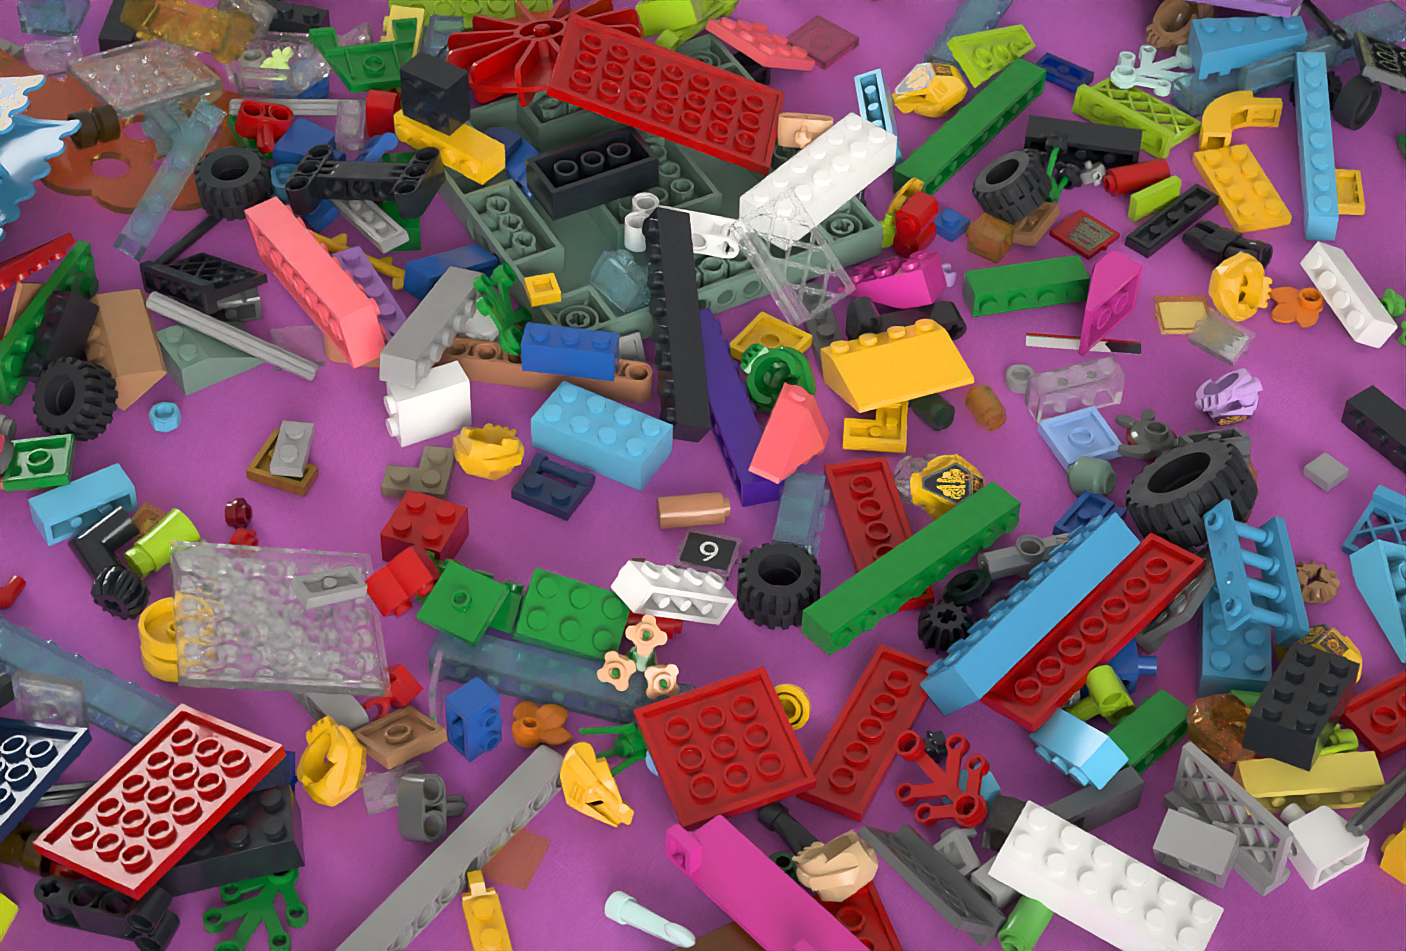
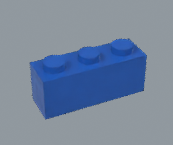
[403,243,499,301]
[521,322,619,381]

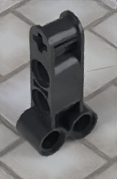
[34,875,181,951]

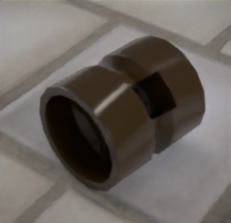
[67,103,120,150]
[0,819,52,878]

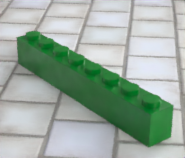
[892,57,1047,196]
[801,481,1021,656]

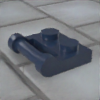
[511,453,596,521]

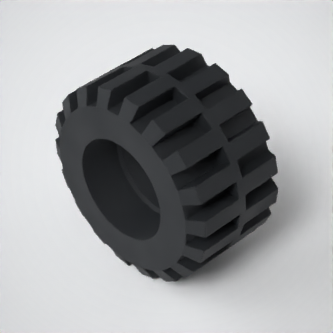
[194,145,273,221]
[972,150,1052,225]
[32,357,118,442]
[737,541,821,630]

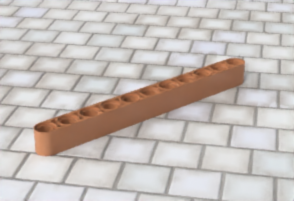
[323,333,653,403]

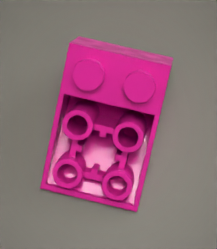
[838,250,947,310]

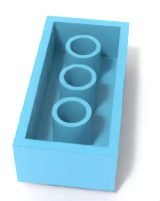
[531,381,673,491]

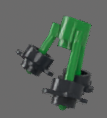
[1025,130,1083,203]

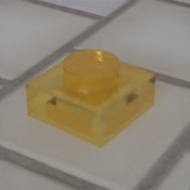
[131,502,168,538]

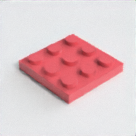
[705,17,816,71]

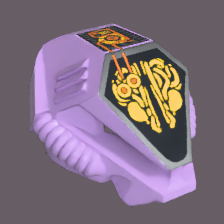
[1194,368,1263,427]

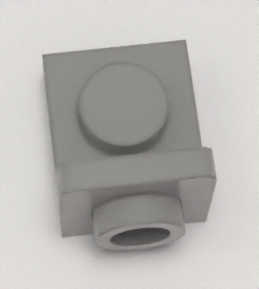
[933,826,982,878]

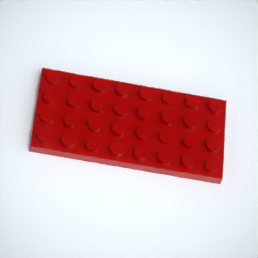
[546,13,785,176]

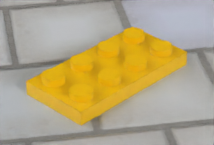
[1192,144,1292,233]

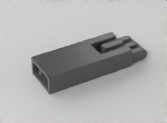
[1044,766,1145,832]

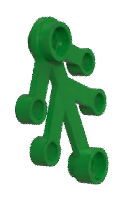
[473,263,532,356]
[202,868,309,951]

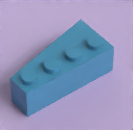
[1187,15,1307,80]

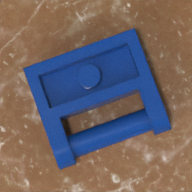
[353,132,398,162]

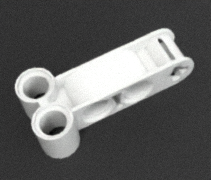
[624,192,745,259]

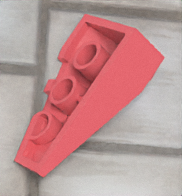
[748,383,830,484]

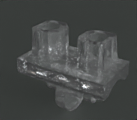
[360,760,424,816]

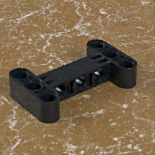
[285,144,446,220]

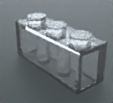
[1024,356,1126,423]

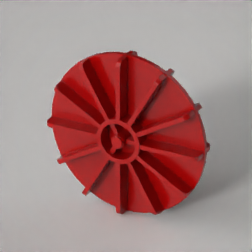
[445,0,645,107]

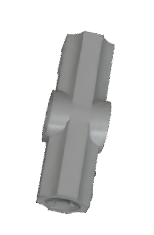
[977,533,1070,580]

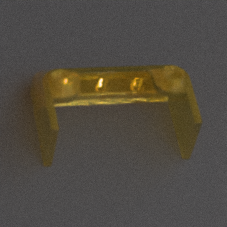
[119,0,258,65]

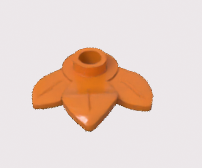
[1268,287,1325,327]
[511,700,573,748]

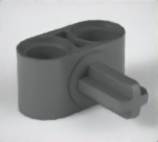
[398,773,468,843]

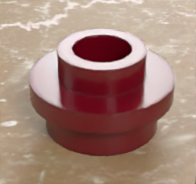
[225,498,252,530]

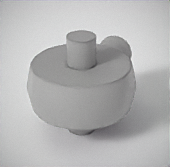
[1080,160,1106,186]

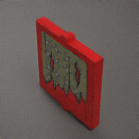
[1049,209,1120,260]

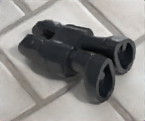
[1182,220,1273,270]

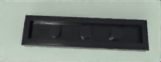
[1124,183,1219,259]

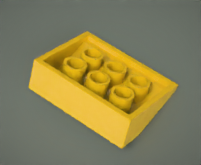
[820,319,974,413]

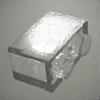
[335,100,368,162]

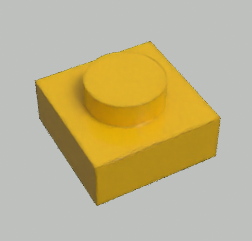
[524,273,561,307]

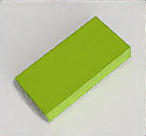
[1127,175,1182,223]

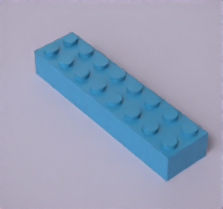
[919,512,1141,716]

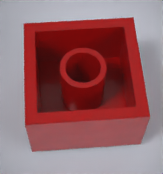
[380,489,469,562]

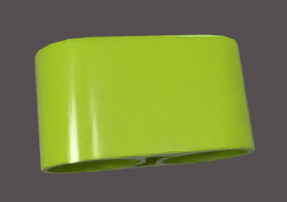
[1064,665,1137,725]

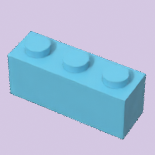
[28,463,139,546]
[1028,707,1129,790]

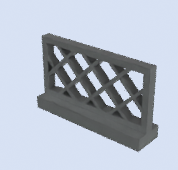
[1135,535,1242,655]
[857,824,1008,947]

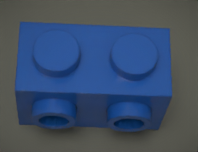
[445,676,503,762]

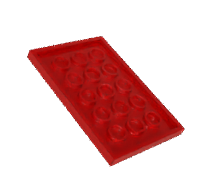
[32,704,286,900]

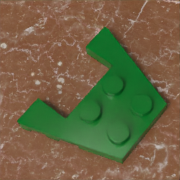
[309,17,417,93]

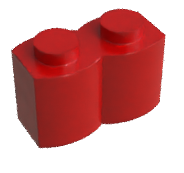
[893,190,939,258]
[365,544,441,618]

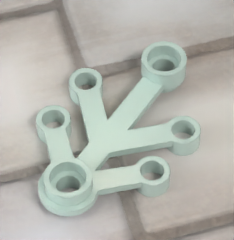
[1110,45,1193,96]

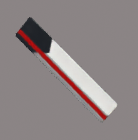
[1026,332,1141,354]

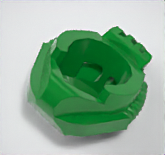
[740,344,816,413]

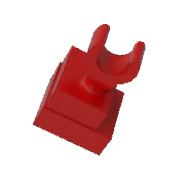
[362,664,423,722]

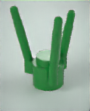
[579,722,648,777]

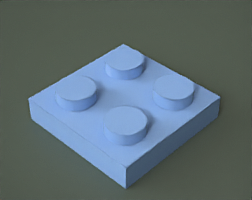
[1038,406,1123,472]

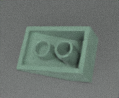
[156,321,266,396]

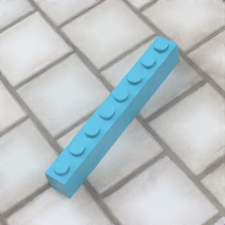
[1293,52,1339,241]

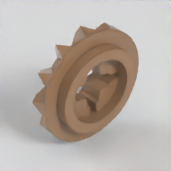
[1296,559,1340,604]

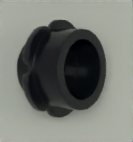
[923,730,948,764]

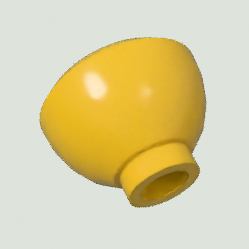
[774,684,811,731]

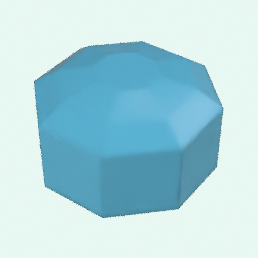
[149,402,182,432]

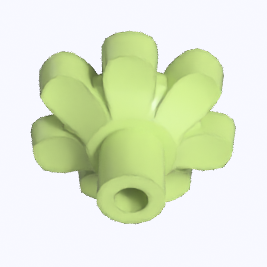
[260,47,294,78]

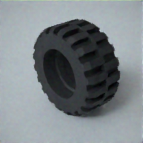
[1125,438,1258,550]

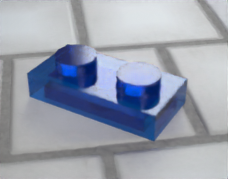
[1034,52,1094,93]

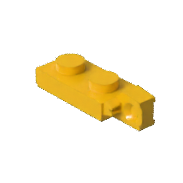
[462,870,513,951]

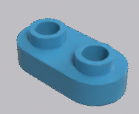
[270,164,298,201]

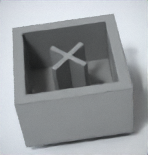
[1152,807,1239,889]

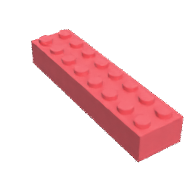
[244,196,388,369]

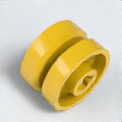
[138,596,217,682]

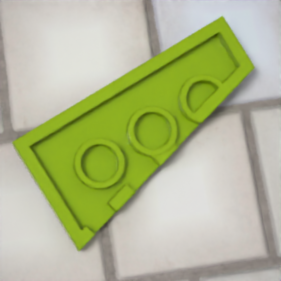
[947,24,1036,88]

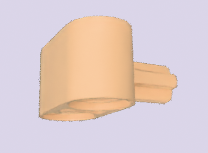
[777,113,833,149]

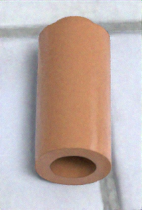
[656,492,730,530]

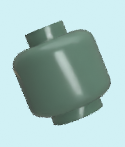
[1067,456,1117,497]

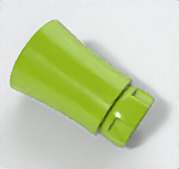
[123,508,201,579]

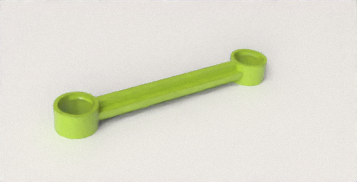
[654,0,740,51]

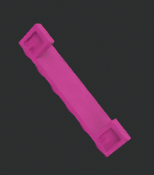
[666,815,869,951]

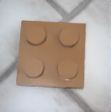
[353,704,448,770]

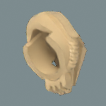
[791,830,879,902]

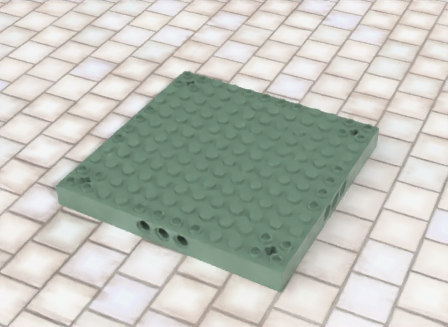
[411,33,883,340]

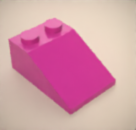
[1078,250,1143,356]

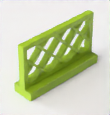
[1072,77,1202,159]

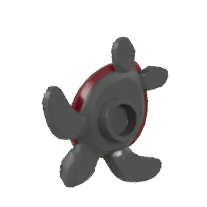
[1115,409,1201,463]

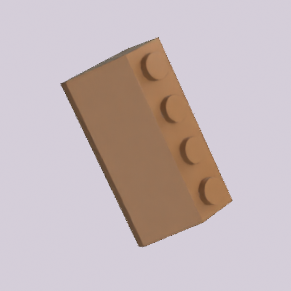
[84,289,167,411]

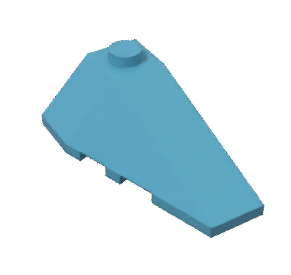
[1349,539,1406,663]

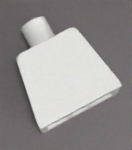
[1280,803,1370,890]

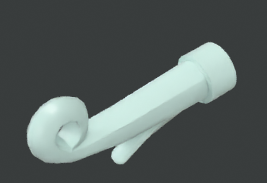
[605,891,695,948]

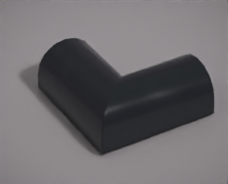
[67,505,140,582]

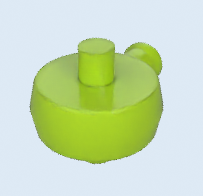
[878,212,898,248]

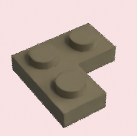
[381,445,456,500]

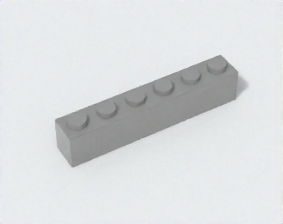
[379,266,487,388]

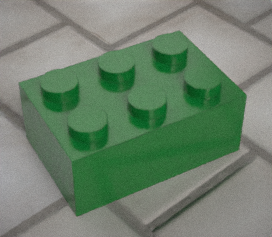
[512,567,630,667]

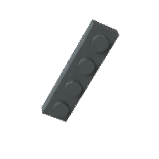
[792,281,843,376]

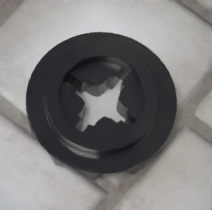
[942,569,994,608]

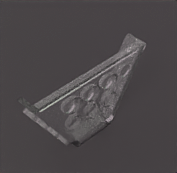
[211,15,373,99]

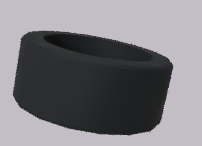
[1332,74,1382,131]

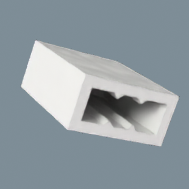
[384,361,472,447]

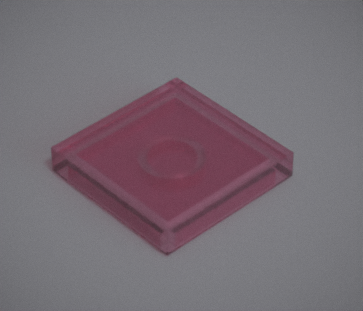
[786,15,859,70]

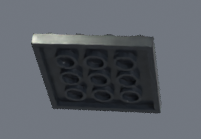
[1352,31,1406,94]

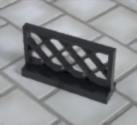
[139,252,268,315]

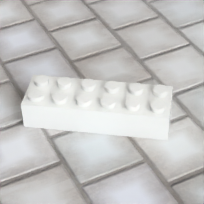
[739,112,897,251]
[988,800,1224,951]

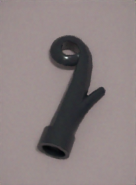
[758,801,820,856]

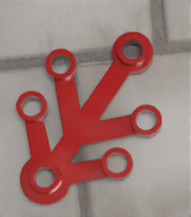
[894,730,990,828]

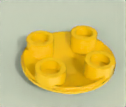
[887,177,924,226]

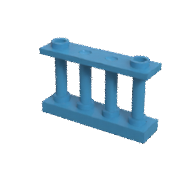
[1203,499,1310,648]

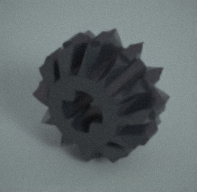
[90,566,151,620]
[917,599,974,655]

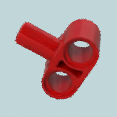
[366,88,402,140]
[234,100,294,155]

